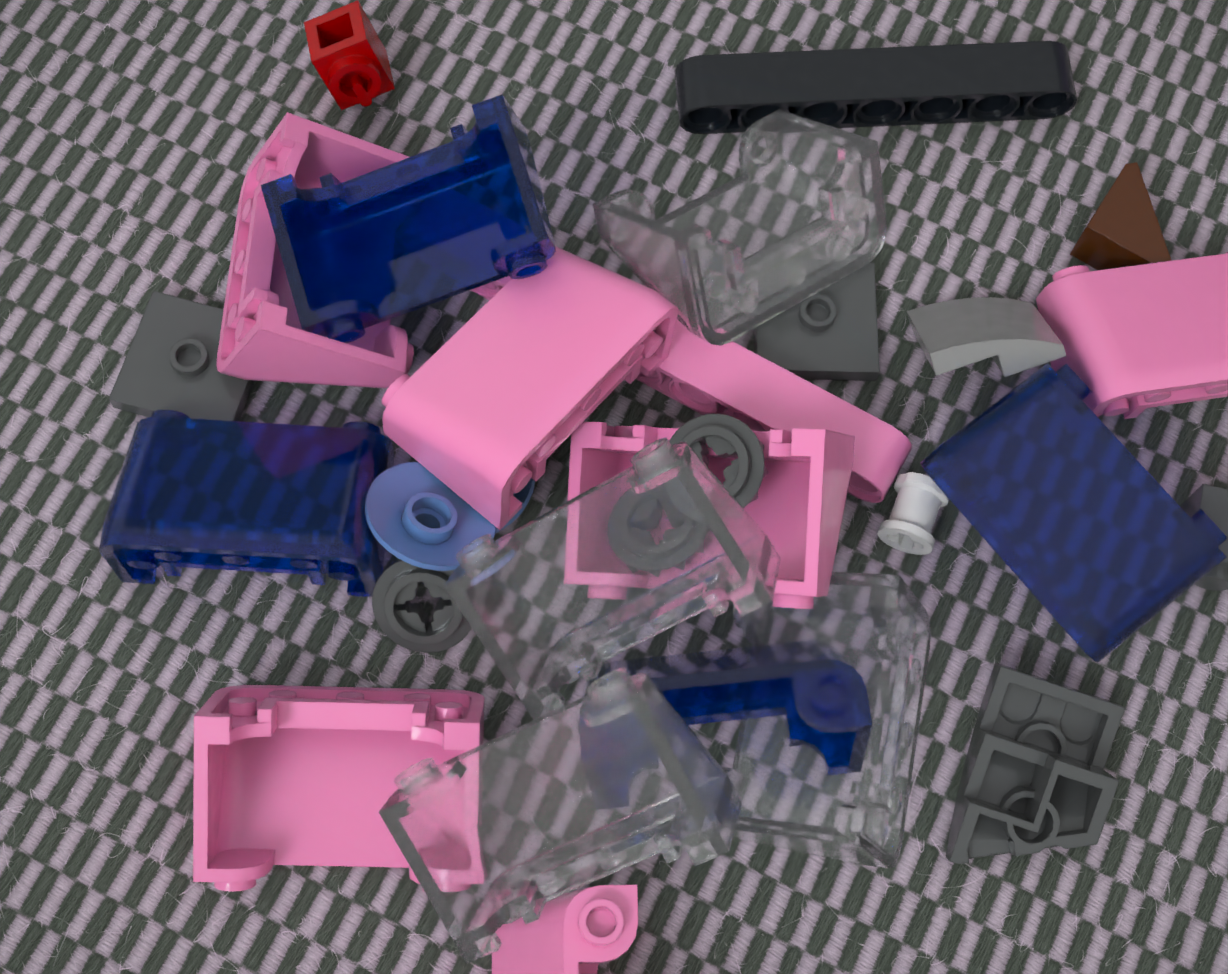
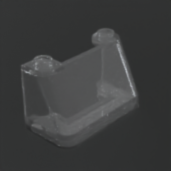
[593,110,887,346]
[444,438,781,721]
[698,572,931,868]
[379,668,742,964]

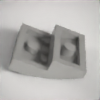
[907,297,1066,377]

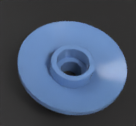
[365,462,496,571]

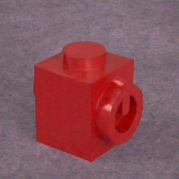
[304,0,395,111]

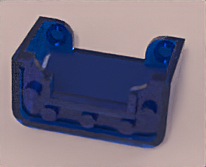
[261,94,556,343]
[920,363,1228,663]
[99,410,395,597]
[578,640,872,800]

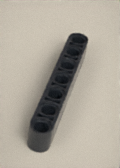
[674,41,1077,134]

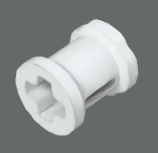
[877,472,951,555]

